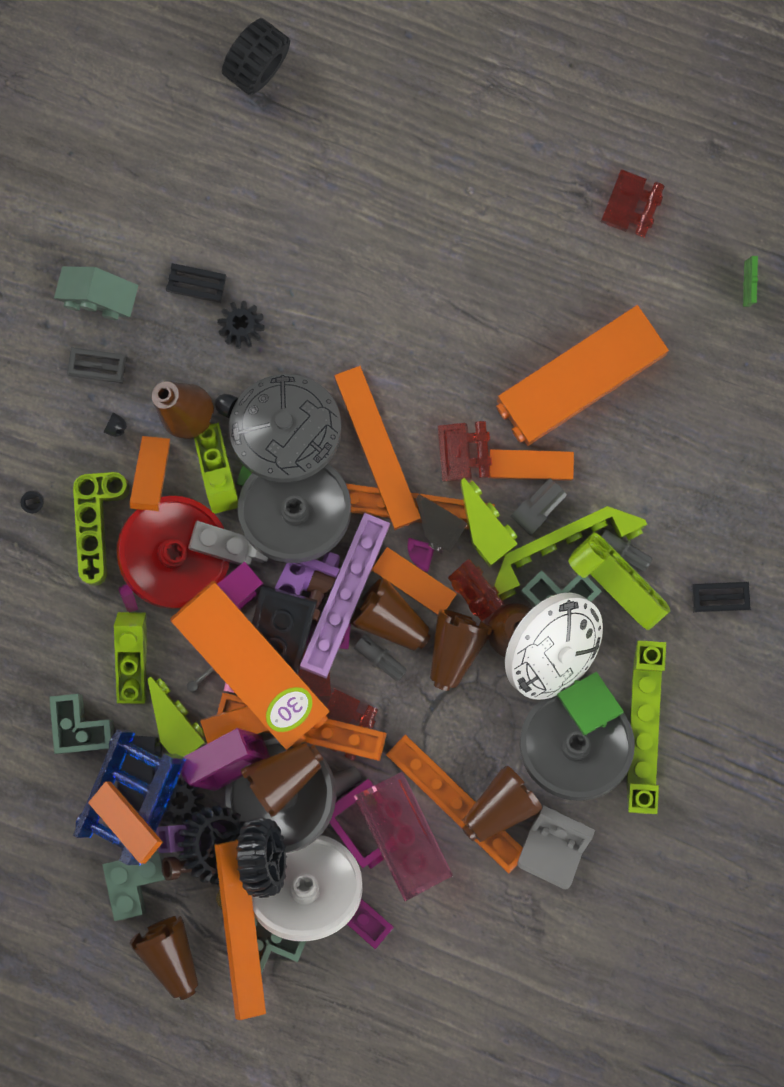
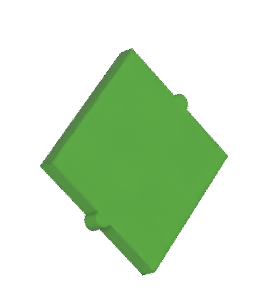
[743,256,758,307]
[557,671,624,736]

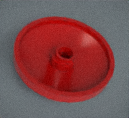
[117,496,229,609]

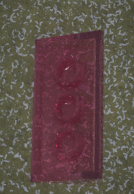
[354,772,453,901]

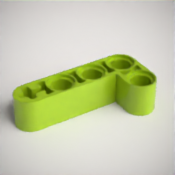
[73,472,130,586]
[568,532,670,630]

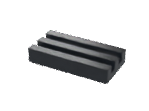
[166,263,227,303]
[692,582,751,613]

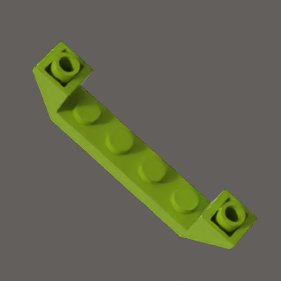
[491,506,648,601]
[626,640,666,814]

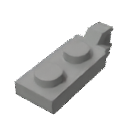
[188,521,268,565]

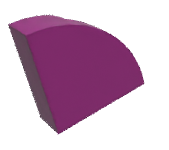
[407,538,436,573]
[118,584,138,613]

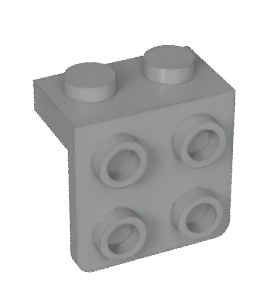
[517,805,595,889]

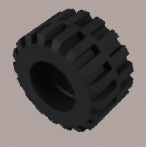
[222,18,290,95]

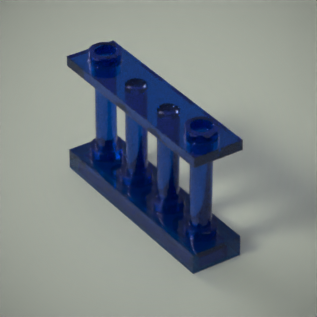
[73,730,186,866]

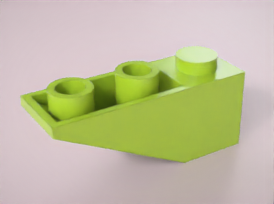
[194,422,238,514]
[460,478,518,567]
[114,612,147,704]
[148,677,207,764]

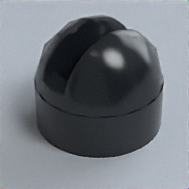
[215,394,238,418]
[104,412,127,437]
[20,490,44,514]

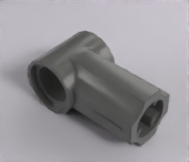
[511,479,567,536]

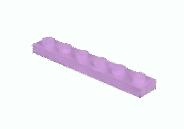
[300,513,390,678]

